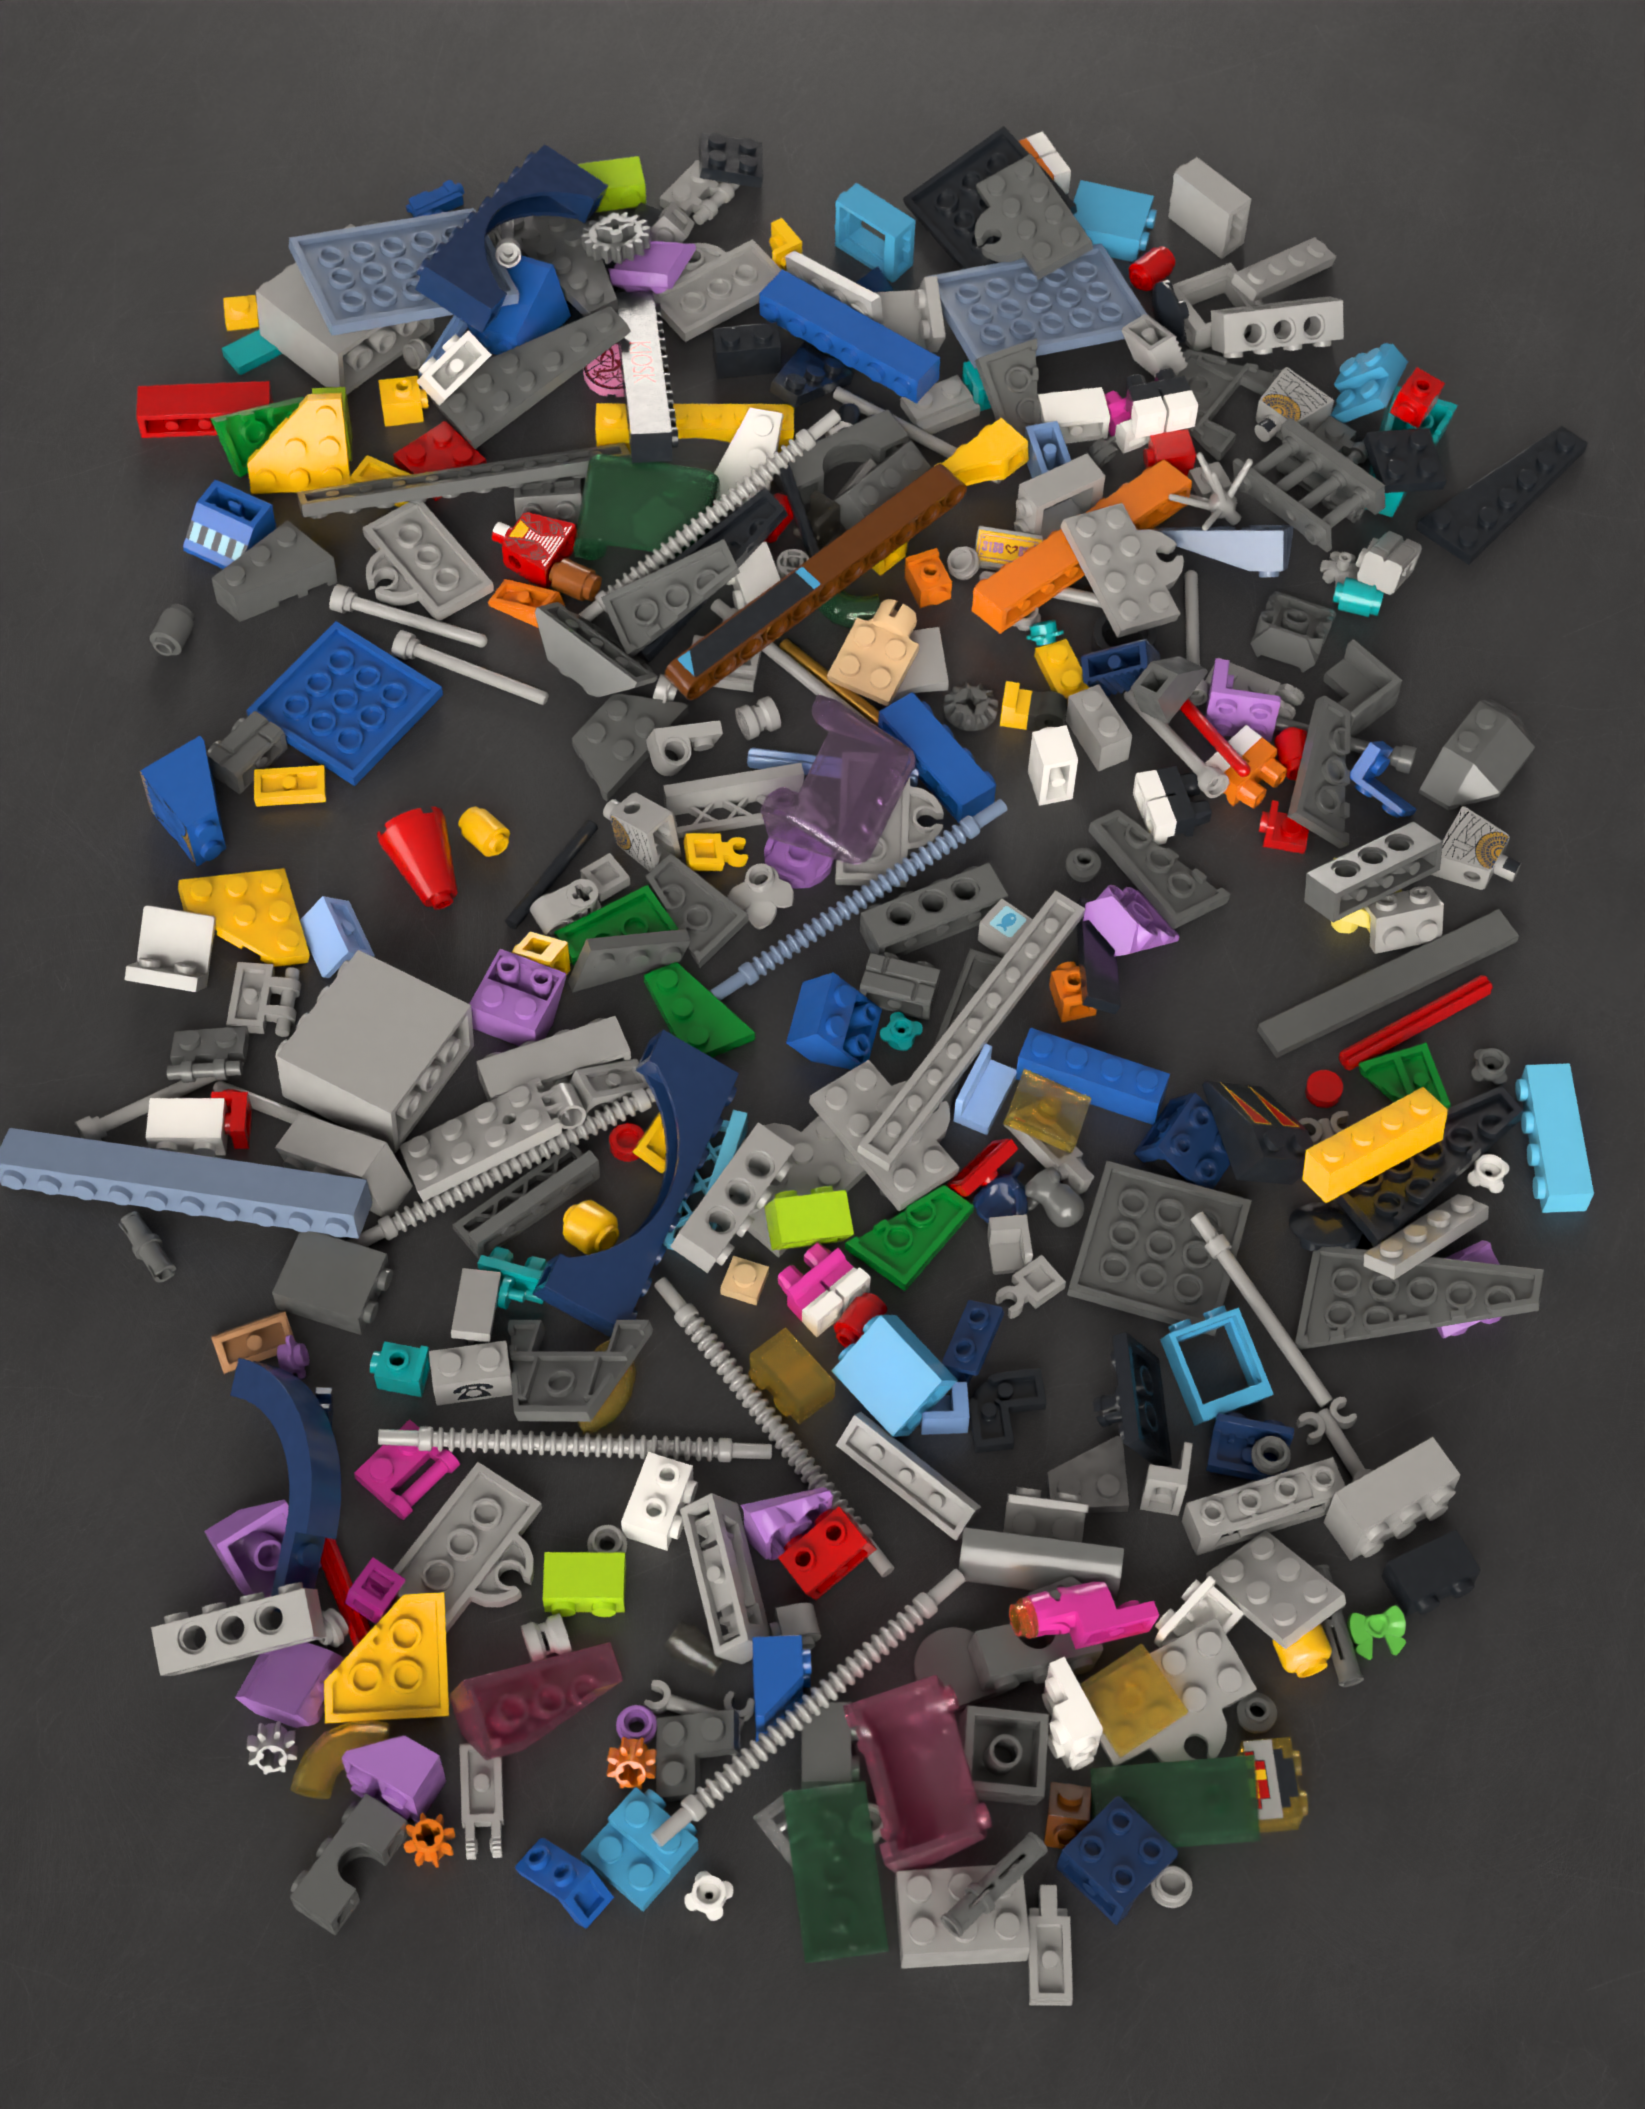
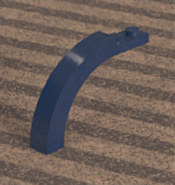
[230,1358,341,1613]

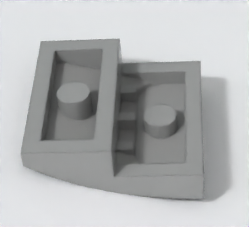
[879,627,949,704]

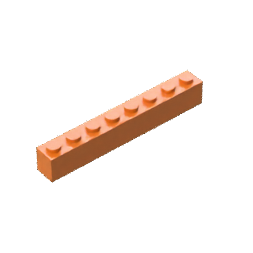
[972,459,1192,634]

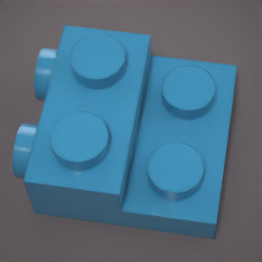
[1331,343,1408,423]
[581,1787,698,1912]

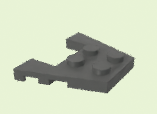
[1177,349,1282,461]
[508,1320,653,1422]

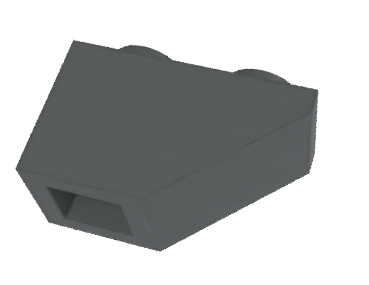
[1131,656,1208,724]

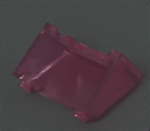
[843,1675,992,1873]

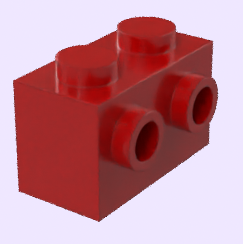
[778,1506,877,1600]

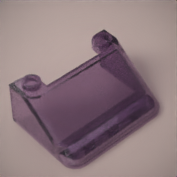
[760,694,916,865]

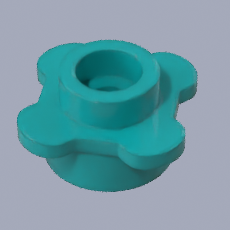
[1026,620,1064,646]
[880,1012,923,1051]

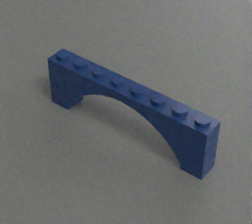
[415,144,608,333]
[532,1030,739,1338]

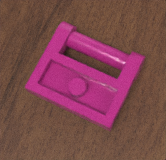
[354,1420,460,1520]

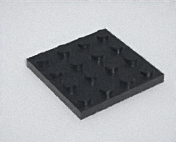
[903,126,1078,270]

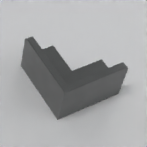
[1323,640,1402,737]

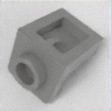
[650,201,695,243]

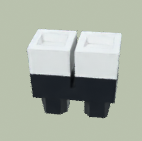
[1125,368,1198,439]
[1133,766,1212,845]

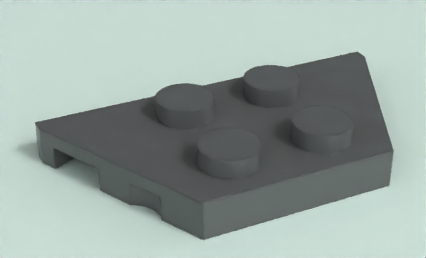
[572,693,688,801]

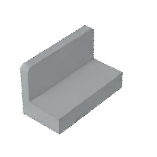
[1140,1442,1193,1516]

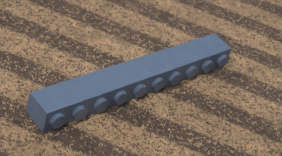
[0,1128,372,1239]

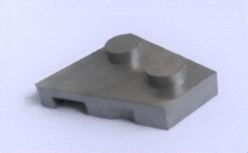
[1047,1436,1129,1513]

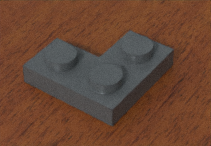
[656,1709,739,1802]

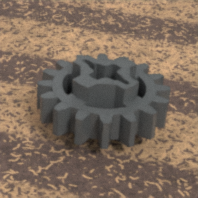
[581,212,652,264]

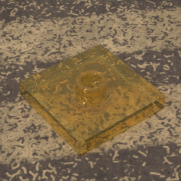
[1003,1069,1092,1153]
[1079,1643,1188,1759]

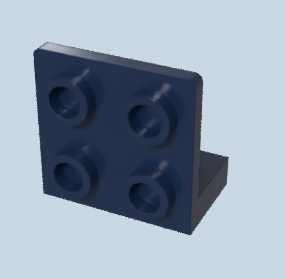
[1134,1093,1230,1189]
[1056,1796,1178,1926]

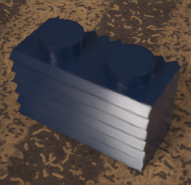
[1081,639,1161,697]

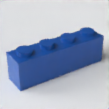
[878,692,996,823]
[1016,1028,1170,1125]

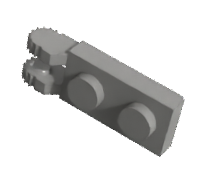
[1205,657,1304,720]
[460,1741,504,1860]

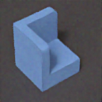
[920,1382,970,1435]

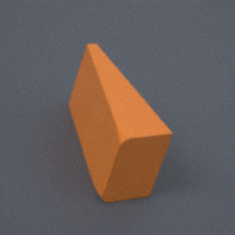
[488,579,566,628]

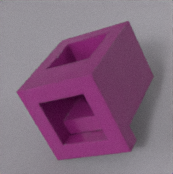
[345,1557,406,1624]

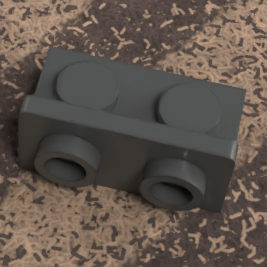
[514,478,583,525]

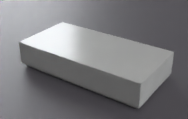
[451,1268,501,1342]

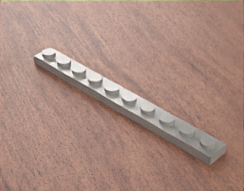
[857,891,1085,1171]

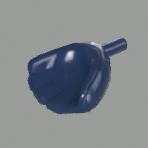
[972,1162,1028,1223]

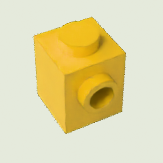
[378,376,429,427]

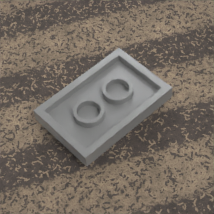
[1205,1530,1347,1650]

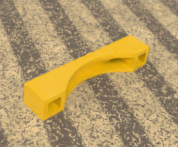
[595,403,794,454]
[872,418,1029,576]

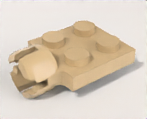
[827,599,919,706]

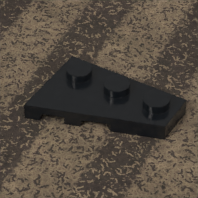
[769,341,854,408]

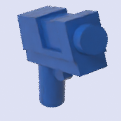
[406,179,465,218]

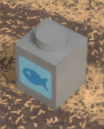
[978,898,1033,958]

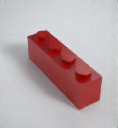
[136,381,274,438]

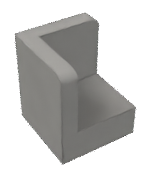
[987,1214,1033,1275]

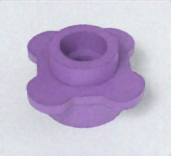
[277,1335,309,1379]

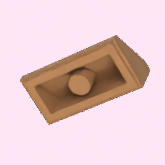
[211,1311,295,1374]

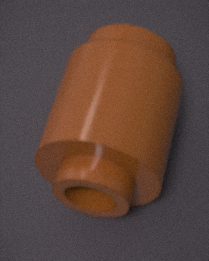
[549,558,602,601]

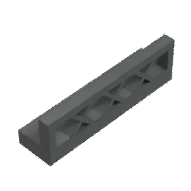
[452,1143,600,1260]

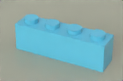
[1515,1063,1594,1213]

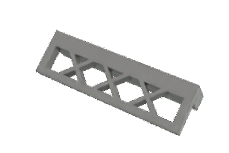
[663,763,805,839]

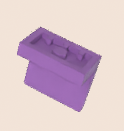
[1205,658,1281,742]

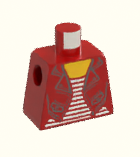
[492,512,577,589]

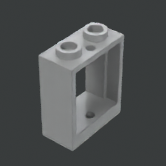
[1173,263,1263,352]
[1014,454,1105,540]

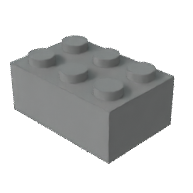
[1324,1437,1461,1561]
[895,1864,1030,1969]

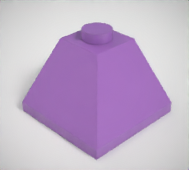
[204,1500,322,1598]

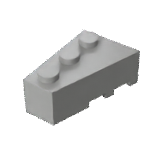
[275,1113,413,1217]

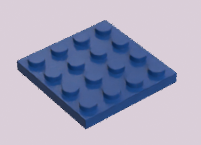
[246,621,443,786]

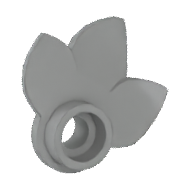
[727,863,794,929]

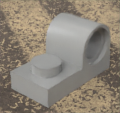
[646,720,723,776]
[569,1059,650,1121]

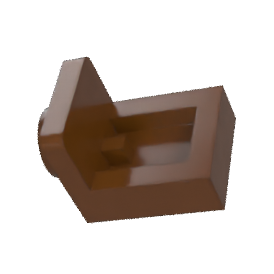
[1044,1782,1092,1849]

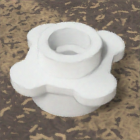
[1467,1154,1509,1193]
[685,1871,733,1921]

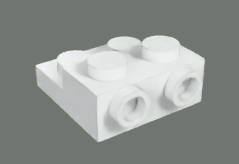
[1042,1657,1103,1770]

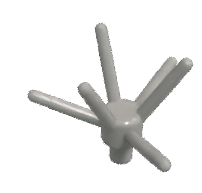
[1168,452,1253,531]

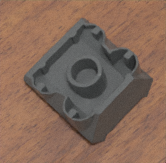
[1250,591,1336,673]

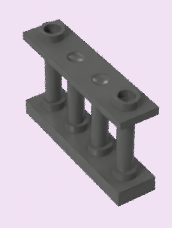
[1233,418,1385,552]

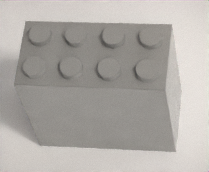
[256,224,434,395]
[276,950,474,1153]

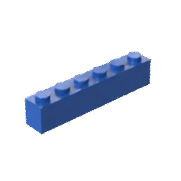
[759,269,940,404]

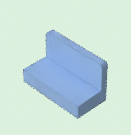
[300,896,375,978]
[953,1044,1017,1135]

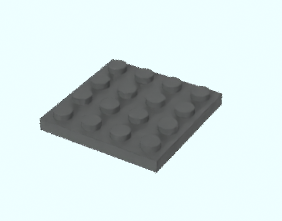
[1067,1161,1252,1337]

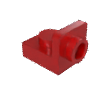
[1259,800,1309,854]
[210,1089,252,1149]

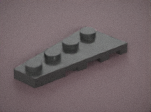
[601,539,740,658]
[1287,695,1351,849]
[1088,809,1231,930]

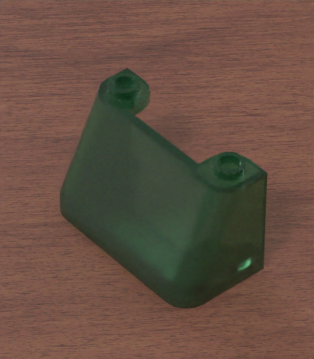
[574,454,721,561]

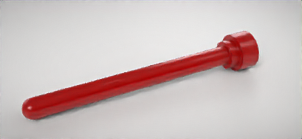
[1180,698,1251,777]

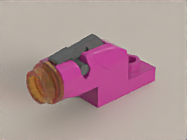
[1009,1576,1159,1649]

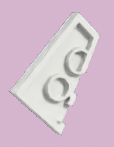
[700,408,784,509]

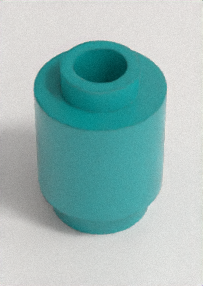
[1333,577,1384,617]

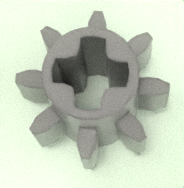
[246,1721,298,1775]

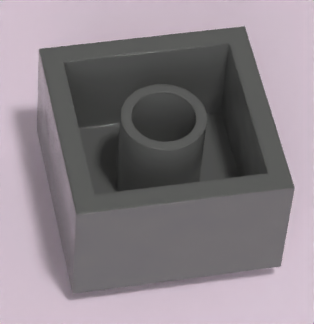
[955,1706,1049,1806]

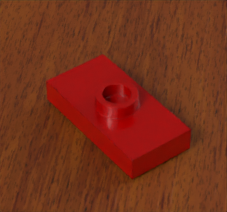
[945,1139,1019,1197]

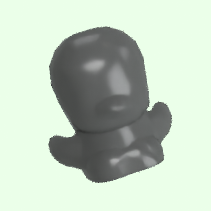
[1024,1166,1085,1228]

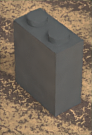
[272,1231,393,1335]

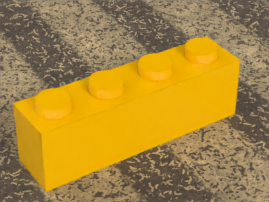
[1302,1087,1448,1203]

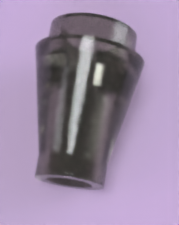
[664,1620,724,1676]

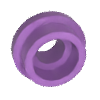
[616,1705,657,1744]

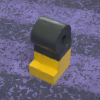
[1000,681,1067,731]

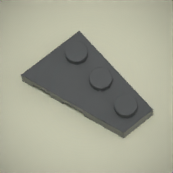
[975,338,1041,437]
[646,853,749,968]
[568,929,691,993]

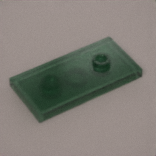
[1090,1755,1261,1847]
[783,1781,889,1964]

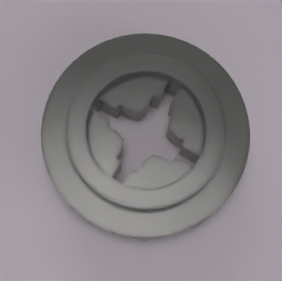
[943,681,998,731]

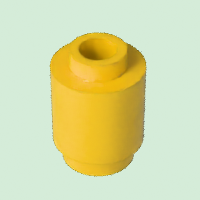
[458,807,510,857]

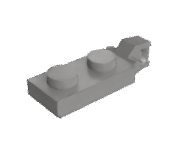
[1004,1105,1094,1195]
[1028,1885,1073,2006]

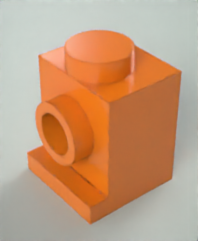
[904,548,952,608]
[1049,961,1097,1023]

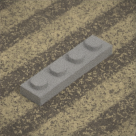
[1230,237,1337,302]
[785,251,884,325]
[1364,1194,1489,1280]
[836,1412,981,1541]

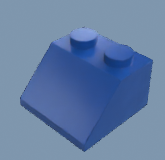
[752,1635,811,1742]

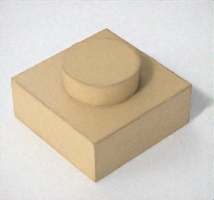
[721,1256,769,1306]

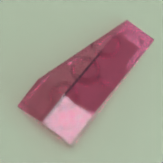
[449,1642,623,1761]

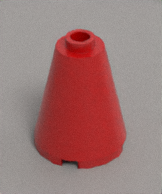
[377,806,458,910]

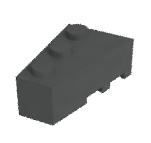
[212,520,338,622]

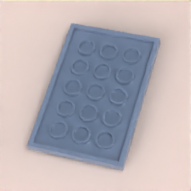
[289,208,519,336]
[927,244,1147,368]

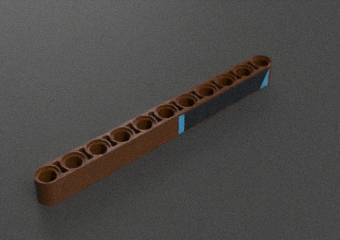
[664,464,967,700]

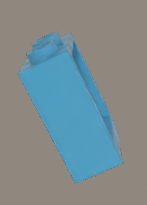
[835,183,915,283]
[1160,1306,1274,1426]

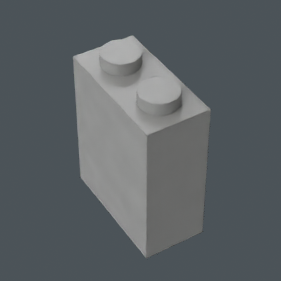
[1168,157,1251,259]

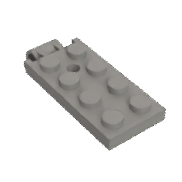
[399,1077,586,1202]

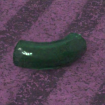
[817,589,880,629]

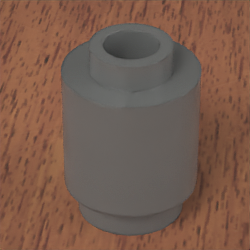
[150,604,195,656]

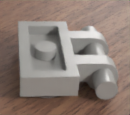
[660,160,739,225]
[226,962,301,1037]

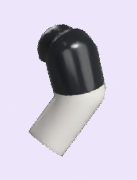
[825,403,861,437]

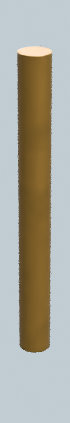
[779,639,879,727]

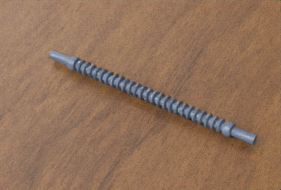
[710,799,1008,1001]

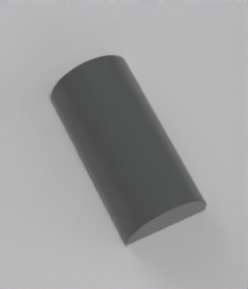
[958,1527,1124,1602]

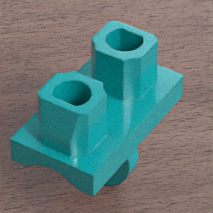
[477,1246,547,1309]

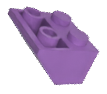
[469,949,566,1046]
[342,1736,446,1822]

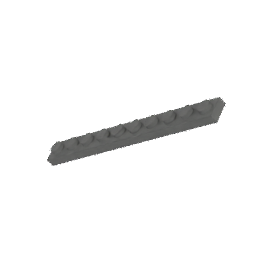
[297,442,632,519]

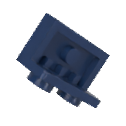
[942,1300,1004,1388]
[1206,1412,1294,1481]

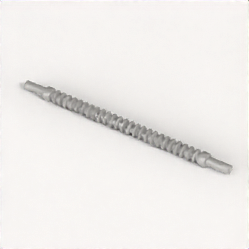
[579,409,841,622]
[346,1088,655,1247]
[654,1277,895,1578]
[378,1426,772,1462]
[651,1569,965,1847]

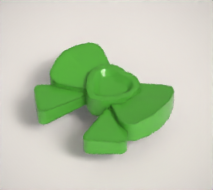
[1347,1605,1406,1660]

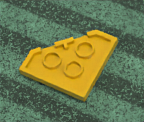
[247,393,351,494]
[178,868,310,967]
[324,1592,449,1724]

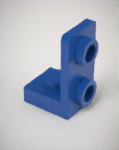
[1350,741,1417,818]
[515,1838,614,1929]

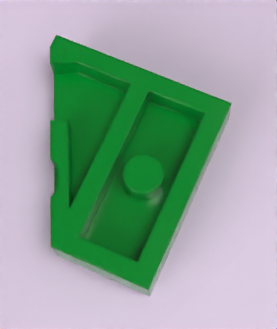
[1359,1043,1451,1109]

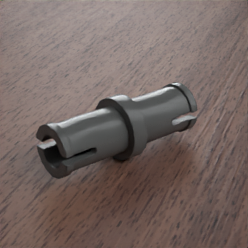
[119,1211,177,1283]

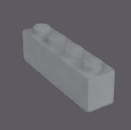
[476,1016,631,1101]

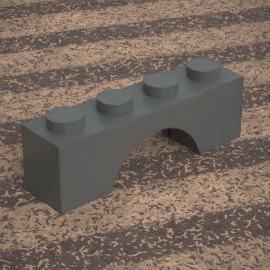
[775,409,909,505]

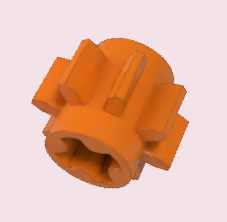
[607,1737,657,1790]
[403,1813,456,1868]

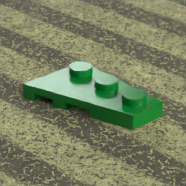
[211,396,304,477]
[554,885,679,965]
[644,962,755,1058]
[845,1185,974,1291]

